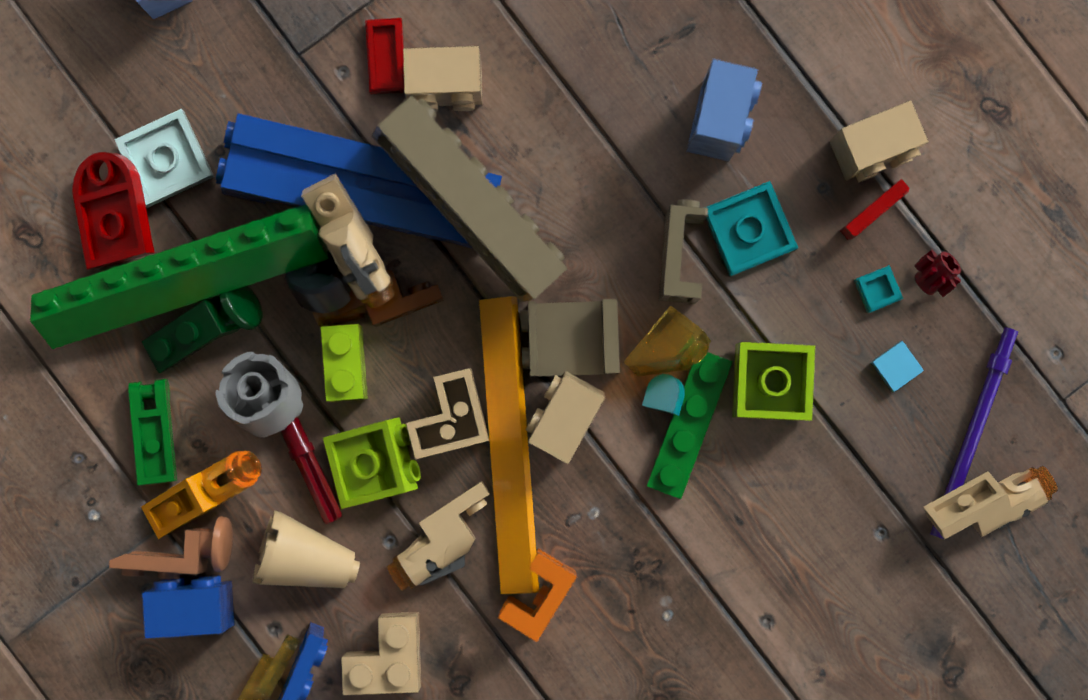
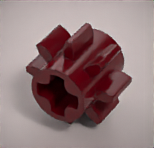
[914,250,961,297]

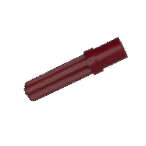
[280,417,342,524]

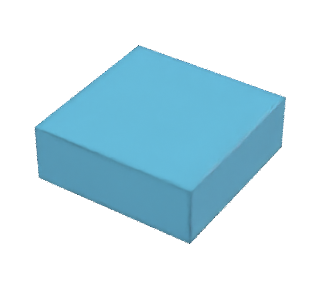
[871,341,924,392]

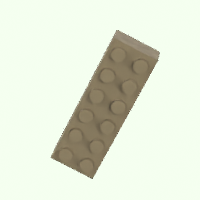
[371,95,568,302]

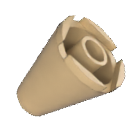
[252,510,360,588]

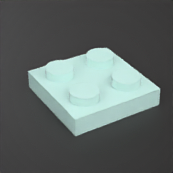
[114,109,214,207]

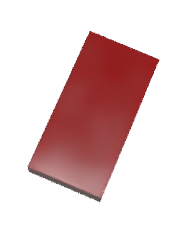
[365,18,405,94]
[839,179,910,240]

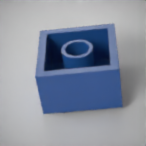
[142,575,235,639]

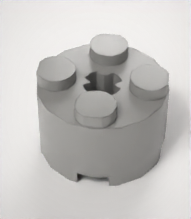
[215,352,304,438]

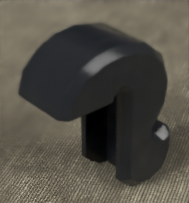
[285,248,351,313]

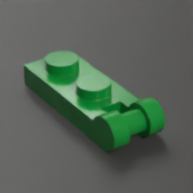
[128,379,177,485]

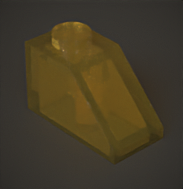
[623,305,712,377]

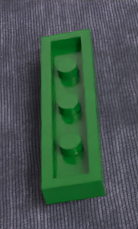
[646,348,733,499]

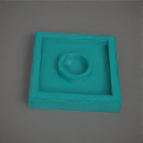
[705,181,798,277]

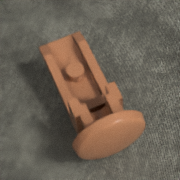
[109,516,233,579]

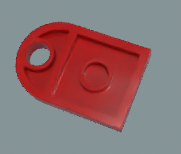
[72,152,155,270]

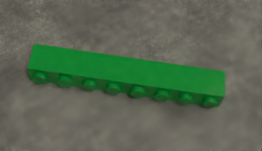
[30,204,328,349]

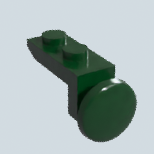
[141,286,263,373]

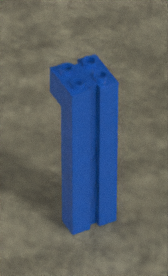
[215,113,502,248]

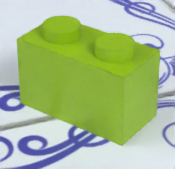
[321,324,368,402]

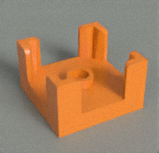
[498,548,577,642]

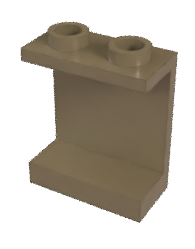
[521,299,620,377]

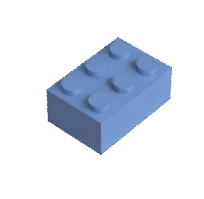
[686,59,762,161]

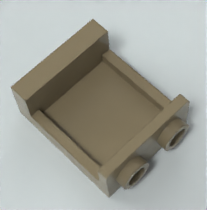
[658,200,708,304]

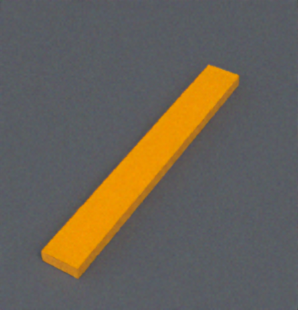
[479,296,539,594]

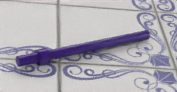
[930,327,1019,539]

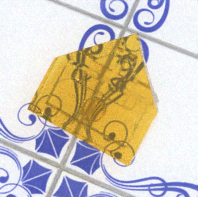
[238,634,301,700]

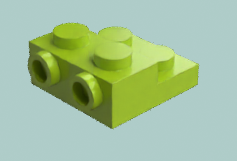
[323,417,421,509]

